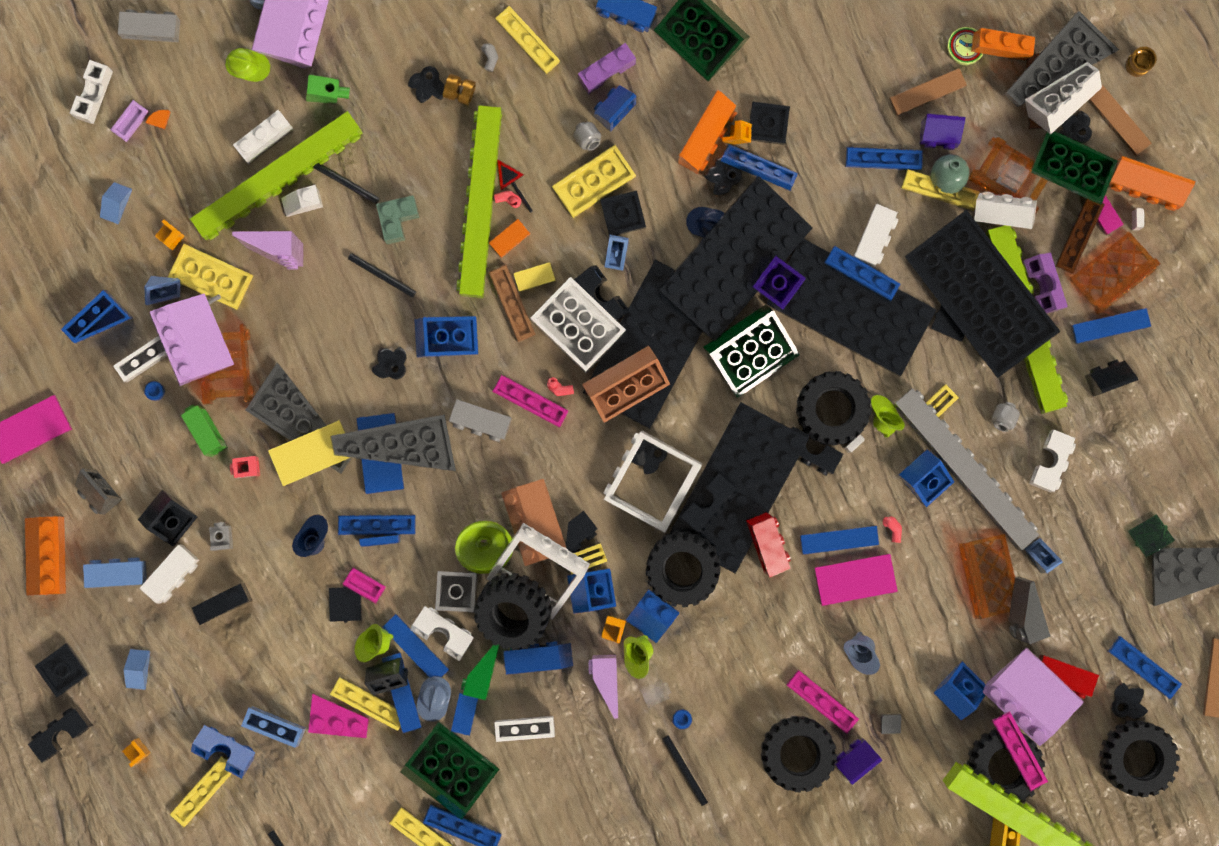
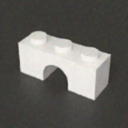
[70,60,113,124]
[1029,430,1076,492]
[411,607,474,661]

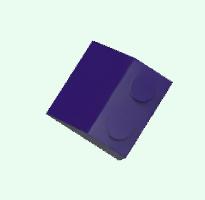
[920,114,966,150]
[753,256,806,309]
[834,739,882,785]

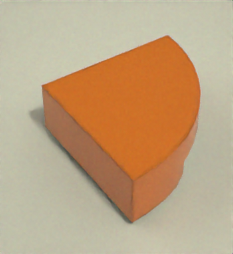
[146,110,171,130]

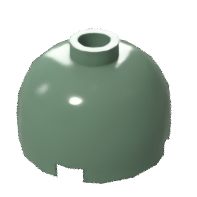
[930,154,970,194]

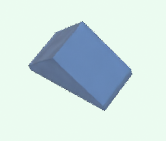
[100,182,132,224]
[605,235,629,271]
[144,276,180,305]
[1025,538,1063,574]
[123,649,150,690]

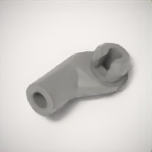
[481,43,498,72]

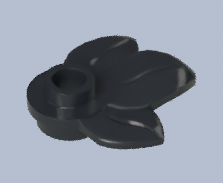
[408,66,445,103]
[1057,111,1092,143]
[704,158,742,195]
[371,347,407,380]
[631,439,667,474]
[1111,683,1148,719]

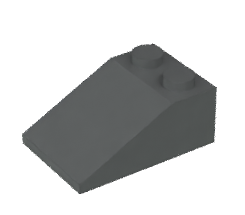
[75,468,122,515]
[1009,576,1051,644]

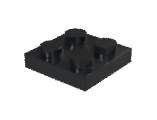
[749,102,790,145]
[600,190,646,237]
[35,643,90,698]

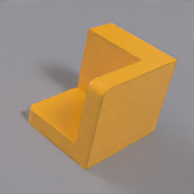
[722,120,752,145]
[155,219,185,250]
[602,615,626,644]
[122,738,151,767]

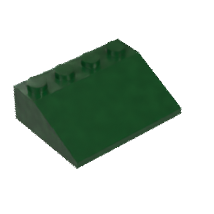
[654,0,750,82]
[1031,131,1118,205]
[703,304,800,398]
[400,722,500,820]

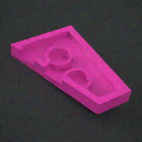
[308,693,369,738]

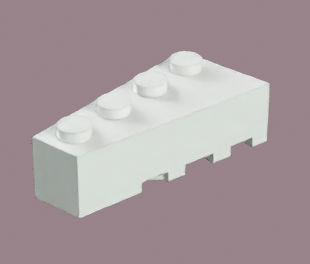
[1025,62,1102,134]

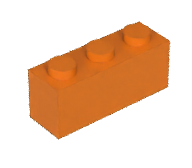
[971,28,1035,61]

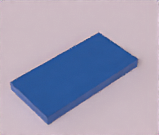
[357,413,404,494]

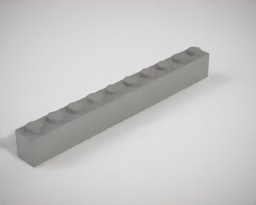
[893,389,1039,550]

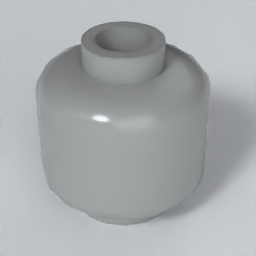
[573,122,601,151]
[991,402,1020,432]

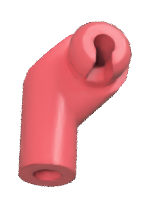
[494,191,521,208]
[547,377,574,396]
[883,516,902,543]

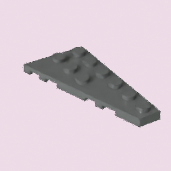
[1004,11,1119,107]
[245,362,352,474]
[330,414,456,471]
[1152,548,1219,606]

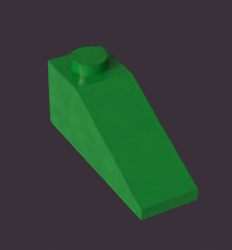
[461,644,500,700]

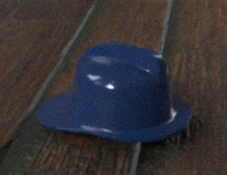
[686,207,725,237]
[292,514,328,557]

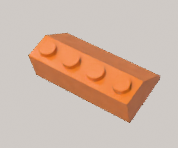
[678,90,737,174]
[1109,156,1196,211]
[25,516,66,595]

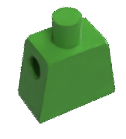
[306,75,350,104]

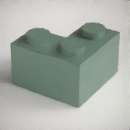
[376,195,420,245]

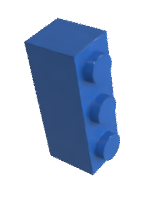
[596,0,657,33]

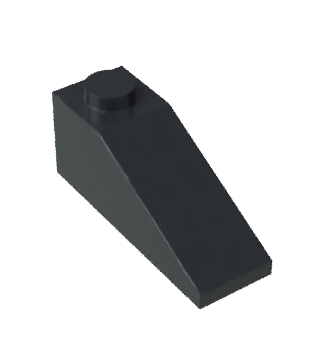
[192,583,253,625]

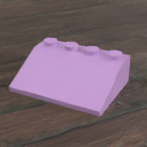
[251,0,329,69]
[232,231,303,270]
[149,293,234,386]
[983,647,1084,746]
[588,655,618,719]

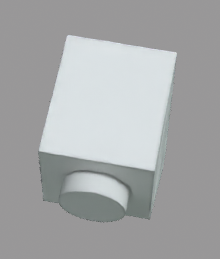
[281,185,323,217]

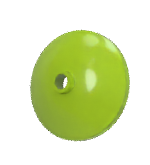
[455,521,513,574]

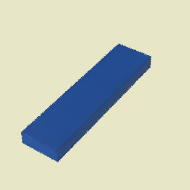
[721,144,798,191]
[845,147,923,170]
[825,246,901,301]
[1071,308,1151,344]
[338,515,416,535]
[800,526,879,555]
[382,614,449,678]
[1108,636,1182,699]
[382,653,422,733]
[423,804,502,846]

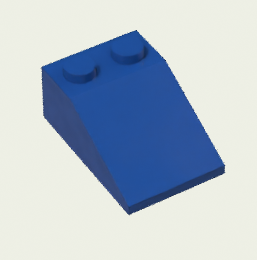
[414,316,478,358]

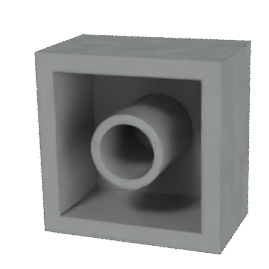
[435,571,478,612]

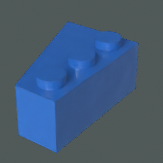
[61,290,133,343]
[503,641,573,675]

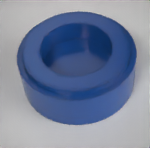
[144,381,165,401]
[672,709,692,729]

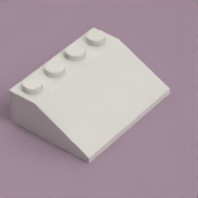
[530,277,626,373]

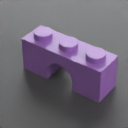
[578,43,636,95]
[1023,253,1068,314]

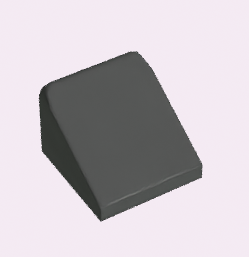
[880,714,901,734]

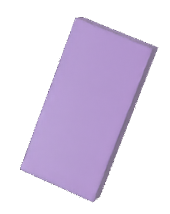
[110,100,149,142]

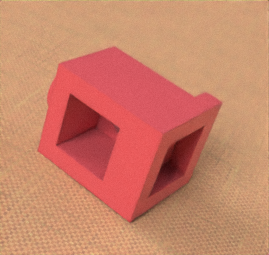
[230,456,260,479]

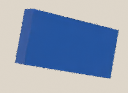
[359,535,400,547]
[451,693,478,736]

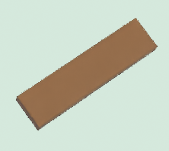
[890,68,967,116]
[1089,86,1152,156]
[489,265,536,342]
[1203,638,1219,718]

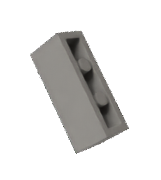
[118,9,180,42]
[449,399,512,442]

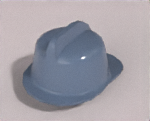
[843,632,880,675]
[417,676,451,722]

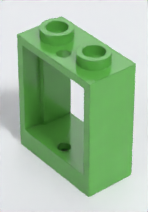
[181,405,228,457]

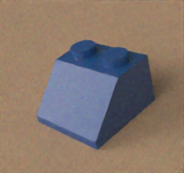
[594,85,637,132]
[899,449,954,507]
[567,569,616,614]
[626,589,680,643]
[934,661,986,720]

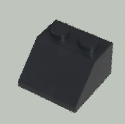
[1085,359,1138,397]
[138,490,198,547]

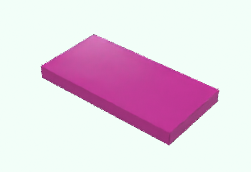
[0,395,72,464]
[814,554,898,606]

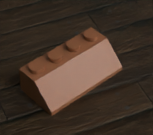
[582,346,670,423]
[501,479,567,566]

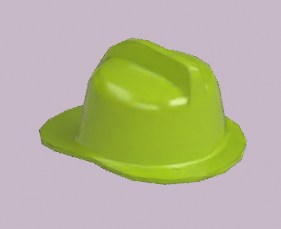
[225,48,270,82]
[871,395,905,438]
[355,624,394,662]
[624,635,654,679]

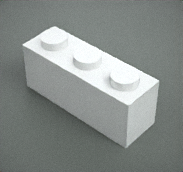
[233,110,293,164]
[974,192,1037,229]
[853,204,899,268]
[114,336,167,382]
[140,544,199,604]
[495,716,555,742]

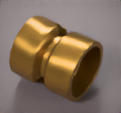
[1125,46,1157,77]
[443,74,476,106]

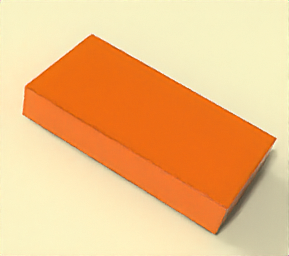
[489,219,530,258]

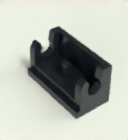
[364,657,408,696]

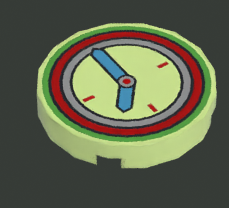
[947,27,983,65]

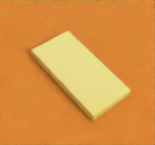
[552,145,636,218]
[168,243,253,310]
[268,420,350,486]

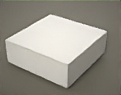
[1132,208,1144,231]
[844,434,865,453]

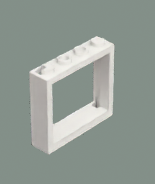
[603,431,703,533]
[487,523,590,619]

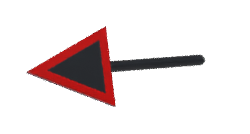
[497,159,533,213]

